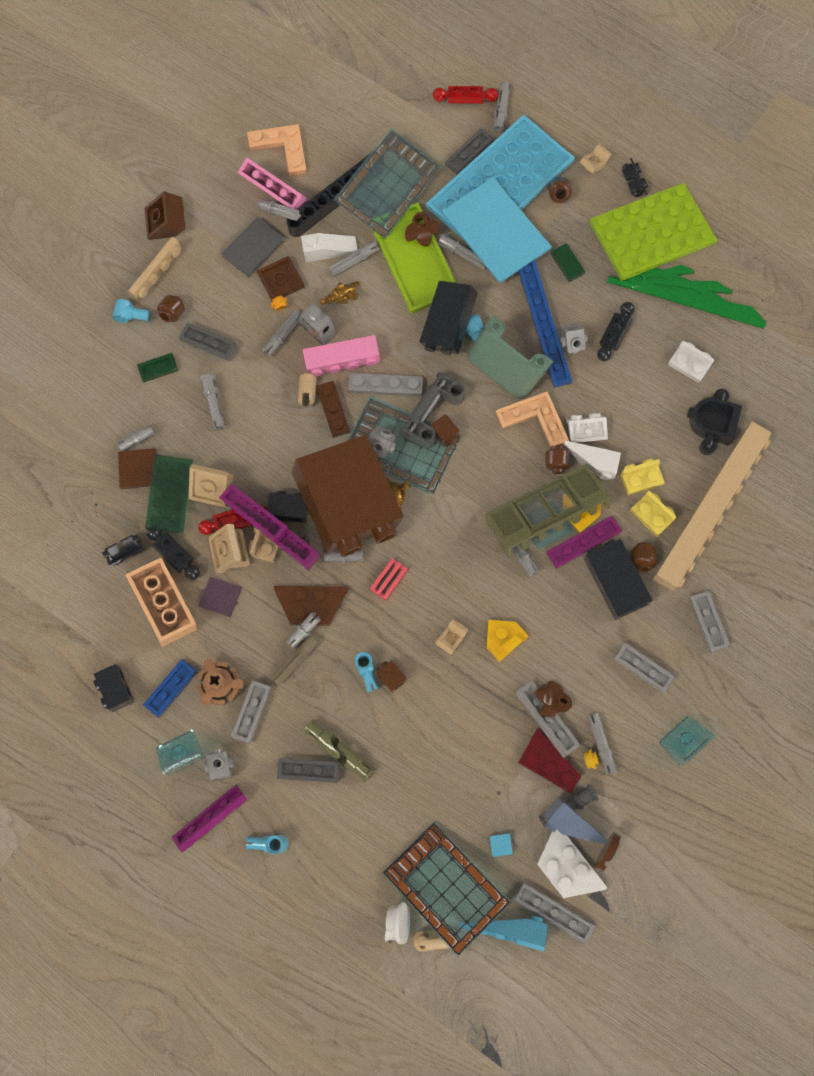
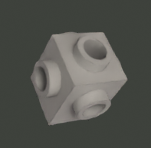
[559,322,588,354]
[368,426,397,458]
[204,749,235,781]

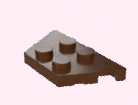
[274,586,349,626]

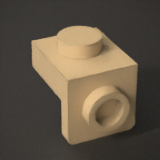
[580,144,611,174]
[435,619,468,655]

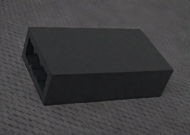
[419,281,478,355]
[584,539,653,620]

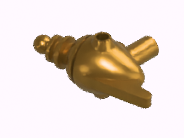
[320,281,360,305]
[386,477,411,510]

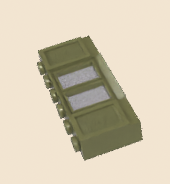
[486,464,611,558]

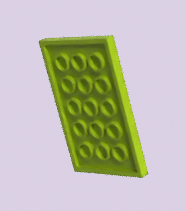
[589,183,718,281]

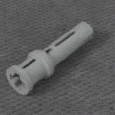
[199,373,226,430]

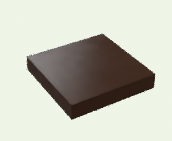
[256,256,305,303]
[118,448,159,489]

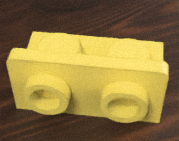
[620,459,665,496]
[630,491,676,537]

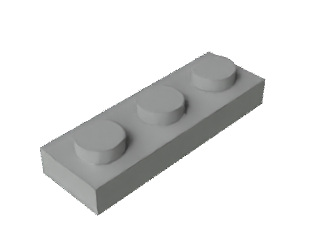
[689,591,730,653]
[613,643,675,694]
[231,680,271,744]

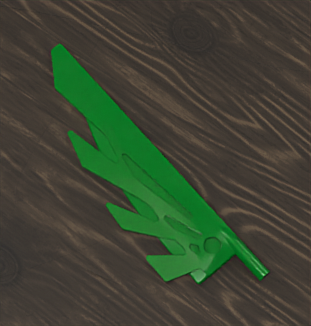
[607,265,766,329]

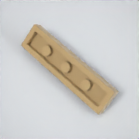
[128,237,181,302]

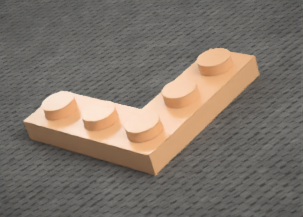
[247,124,307,176]
[495,392,569,447]

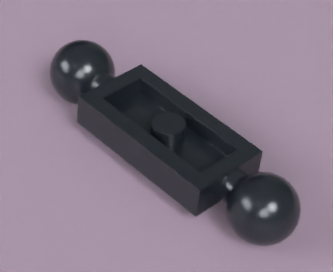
[597,302,635,362]
[146,526,200,580]

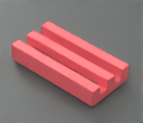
[370,558,408,601]

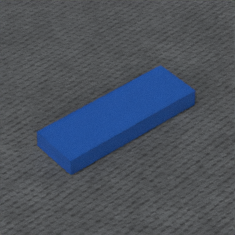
[143,659,197,718]

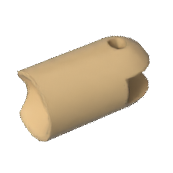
[298,373,317,407]
[413,930,450,952]

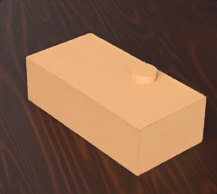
[125,558,197,647]

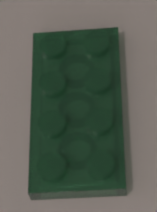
[145,454,193,534]

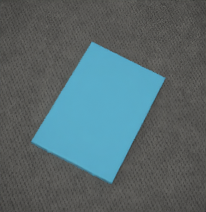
[442,177,552,283]

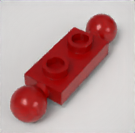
[433,86,498,104]
[198,505,267,535]

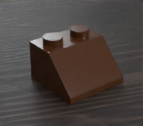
[144,191,186,240]

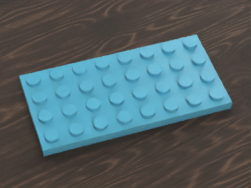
[426,115,575,240]

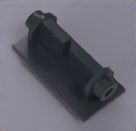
[622,158,648,197]
[102,534,144,567]

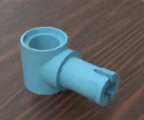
[112,299,151,323]
[465,313,483,342]
[355,652,379,692]
[246,834,289,855]

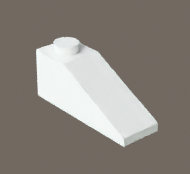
[301,233,358,263]
[563,441,621,480]

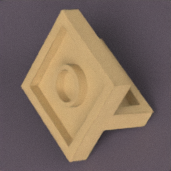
[189,464,234,507]
[208,524,250,573]

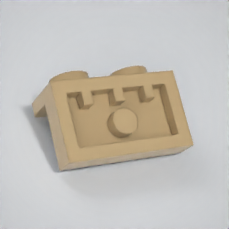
[248,527,279,563]

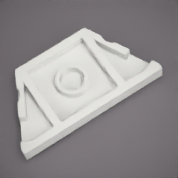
[537,830,607,898]

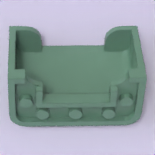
[468,315,553,399]

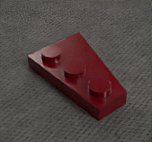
[518,728,581,794]

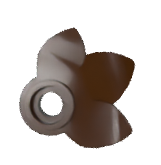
[405,212,440,247]
[534,681,572,717]

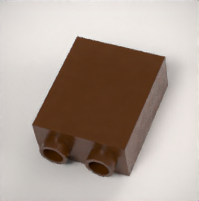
[291,434,404,557]

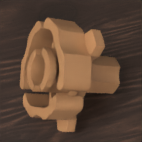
[197,658,244,706]

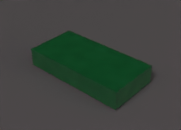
[551,243,585,282]
[137,353,178,383]

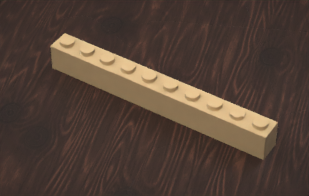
[653,421,772,591]

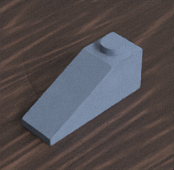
[543,797,608,844]

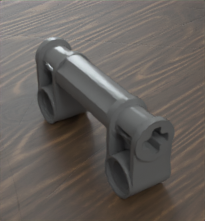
[399,372,465,448]

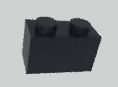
[267,491,308,523]
[93,664,134,712]

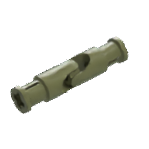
[303,719,376,783]

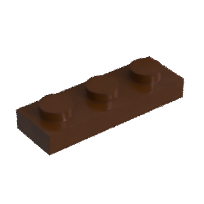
[316,381,350,438]

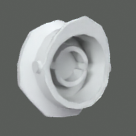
[385,902,410,944]

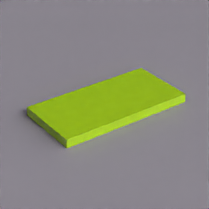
[371,203,456,314]

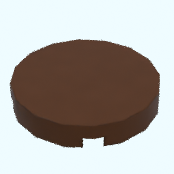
[594,832,621,872]

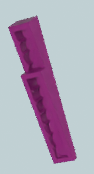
[219,484,321,571]

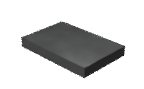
[221,217,284,278]

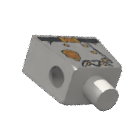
[299,304,336,345]

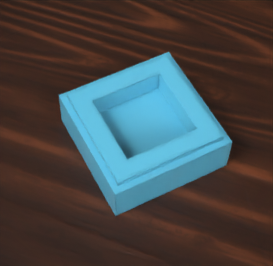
[489,833,513,857]

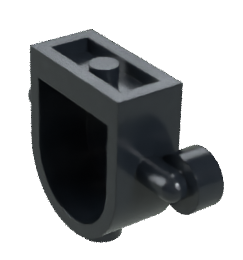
[687,389,742,455]

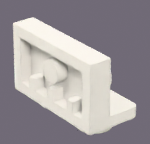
[668,341,714,383]
[566,413,608,443]

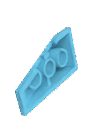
[459,915,548,951]

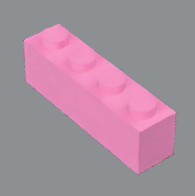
[237,158,309,210]
[303,335,380,377]

